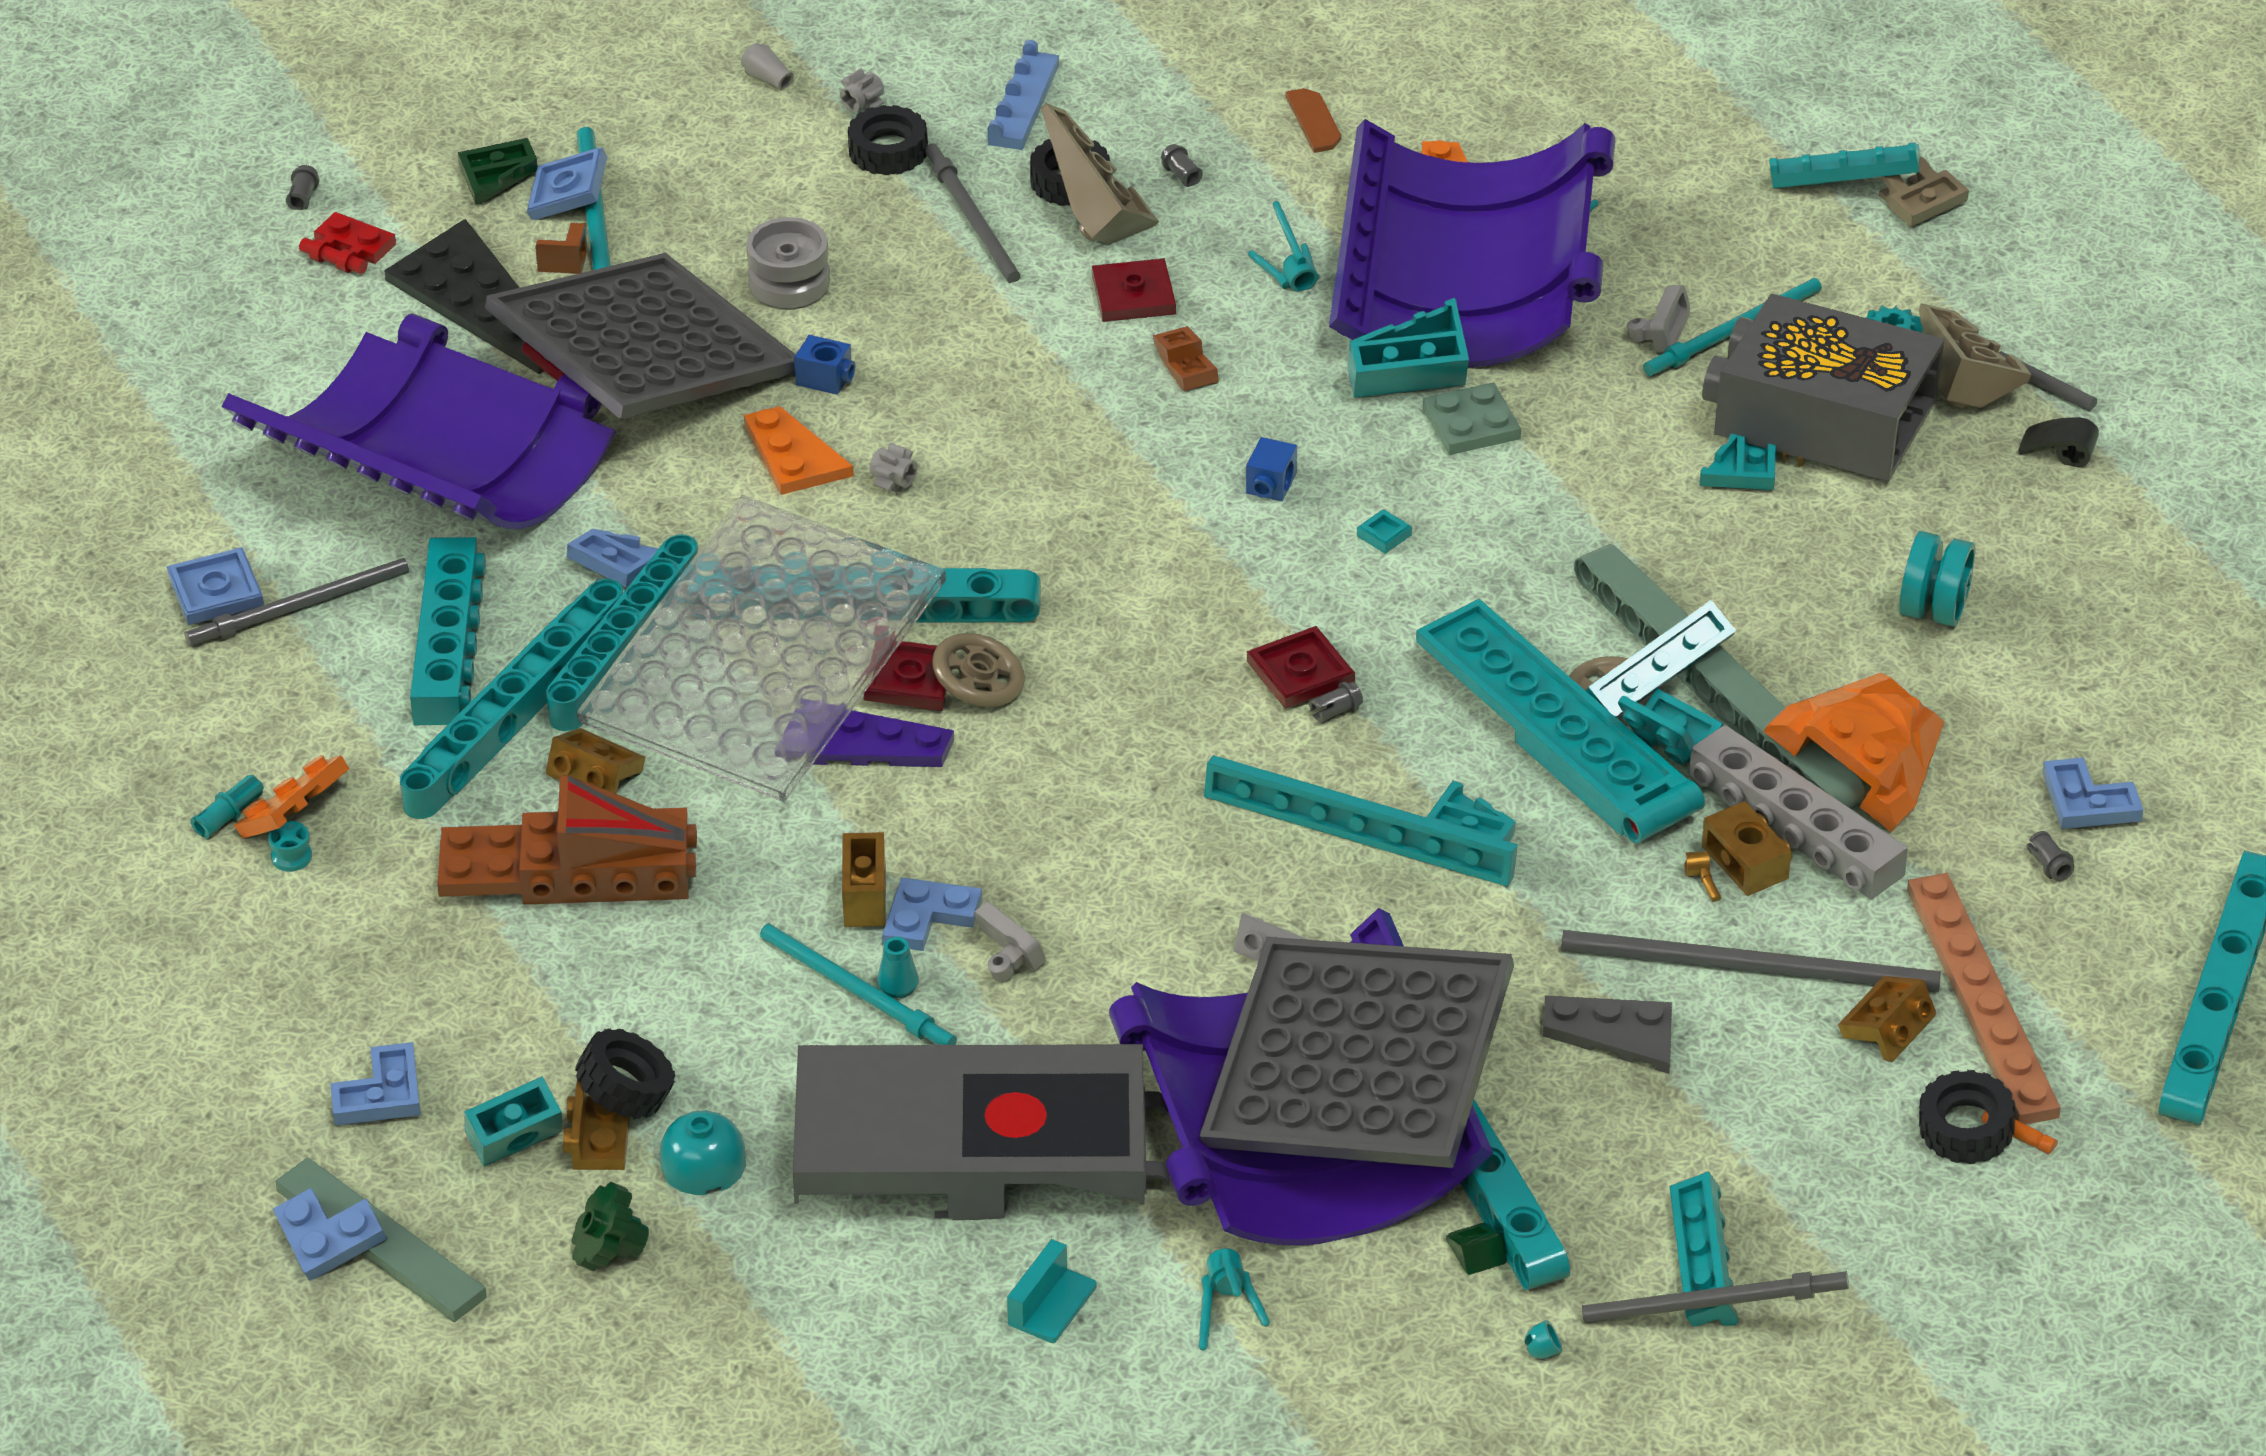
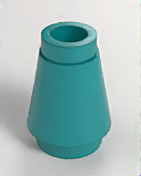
[877,937,919,998]

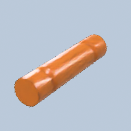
[1982,1110,2058,1154]

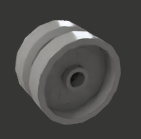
[746,217,830,309]

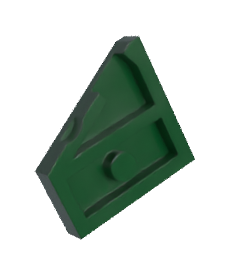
[458,138,538,205]

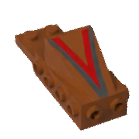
[437,775,697,905]

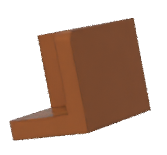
[535,223,588,274]

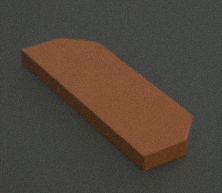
[1285,88,1341,153]

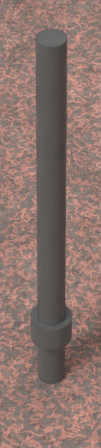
[925,143,1020,283]
[184,558,409,647]
[1582,1271,1849,1323]

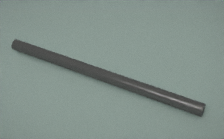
[1561,930,1941,992]

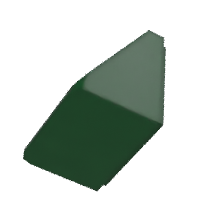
[1446,1222,1507,1275]

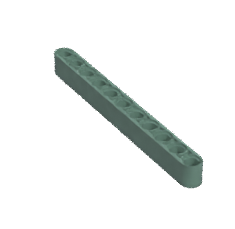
[1574,544,1866,809]

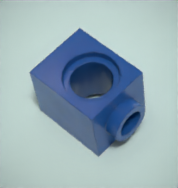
[794,334,856,395]
[1246,437,1297,502]

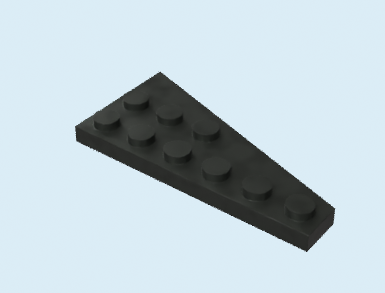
[384,219,544,374]

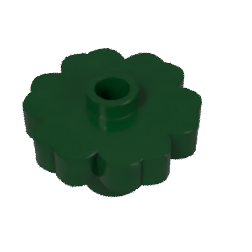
[572,1181,649,1271]

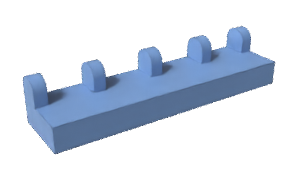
[987,40,1059,150]

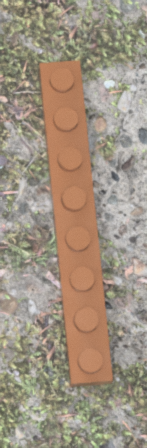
[1907,873,2061,1124]

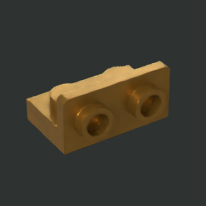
[546,728,646,794]
[1838,976,1936,1062]
[563,1081,630,1170]

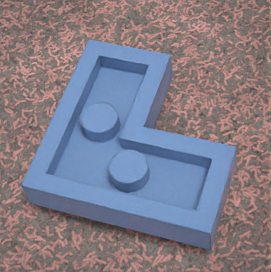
[2042,757,2143,829]
[882,877,982,951]
[330,1042,421,1126]
[273,1188,388,1281]

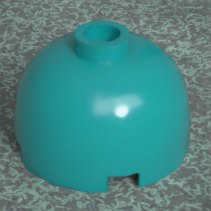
[660,1110,746,1195]

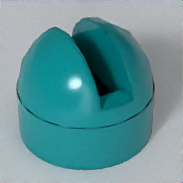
[1524,1320,1562,1359]

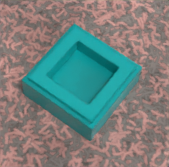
[1357,509,1412,554]

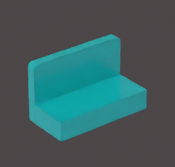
[1007,1239,1097,1343]

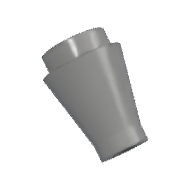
[741,43,794,91]

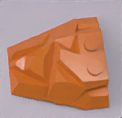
[1763,673,1944,832]

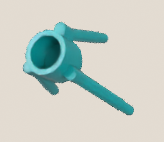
[1248,201,1320,292]
[1199,1248,1270,1351]

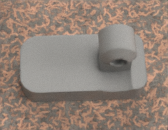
[1627,285,1690,353]
[973,901,1046,982]

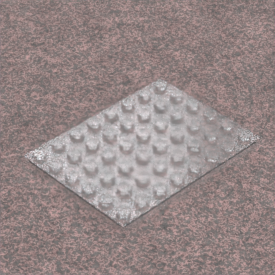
[577,494,946,803]

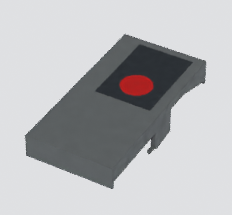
[793,1044,1170,1220]

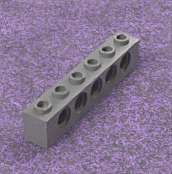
[1689,725,1908,900]

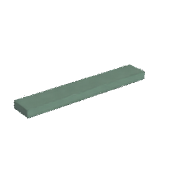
[275,1157,487,1322]

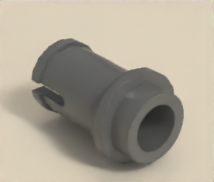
[1161,144,1203,187]
[286,165,320,210]
[1309,682,1363,724]
[2026,831,2075,881]

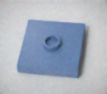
[527,147,608,220]
[167,547,264,625]

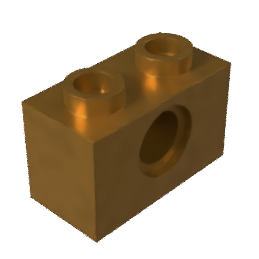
[1702,801,1792,896]
[842,832,886,927]

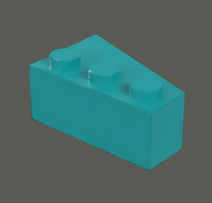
[1347,298,1469,398]

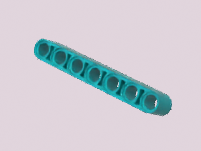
[546,534,700,731]

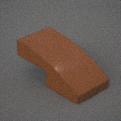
[1153,326,1219,391]

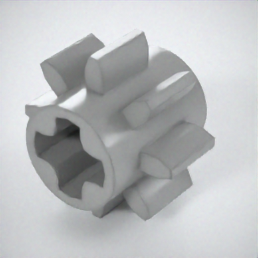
[840,68,884,112]
[870,443,918,492]

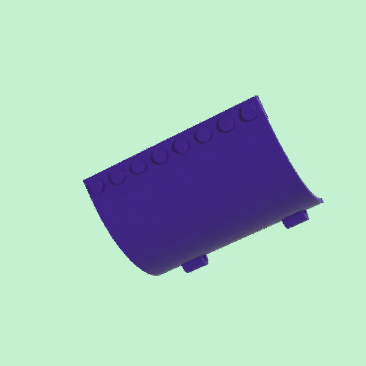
[1329,119,1616,368]
[221,313,617,529]
[1109,908,1493,1245]

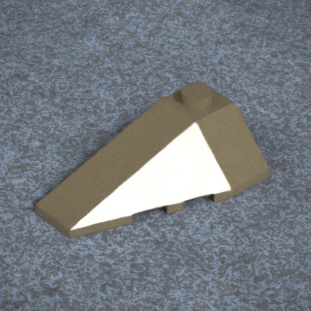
[1041,103,1159,245]
[1919,303,2031,409]

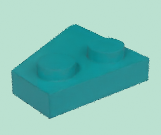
[1699,434,1776,490]
[1426,780,1516,842]

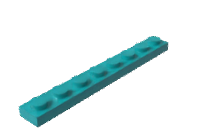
[1204,755,1518,887]

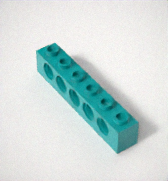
[410,537,486,726]

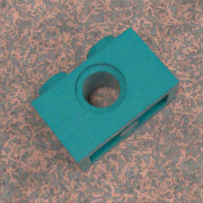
[464,1076,562,1167]

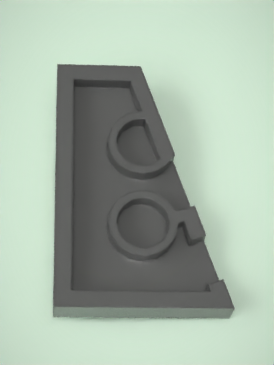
[1543,995,1672,1074]

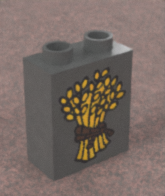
[1702,293,1945,482]

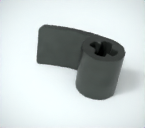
[2018,417,2099,468]

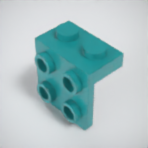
[1617,688,1724,765]

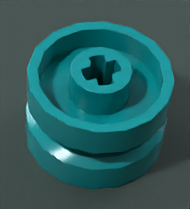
[1899,531,1976,627]

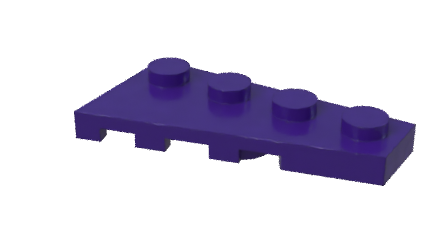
[775,700,954,767]

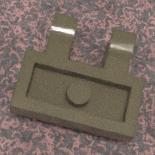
[1878,156,1969,227]

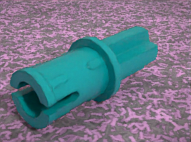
[190,775,264,839]

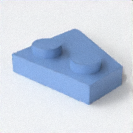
[566,529,664,587]

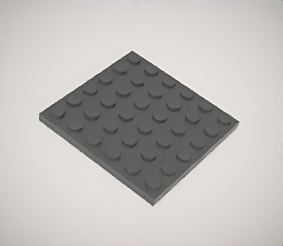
[485,253,796,419]
[1200,937,1514,1168]

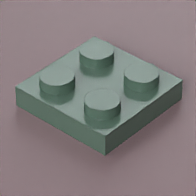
[1423,382,1521,455]

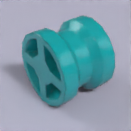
[268,821,312,872]

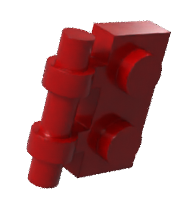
[299,212,396,274]

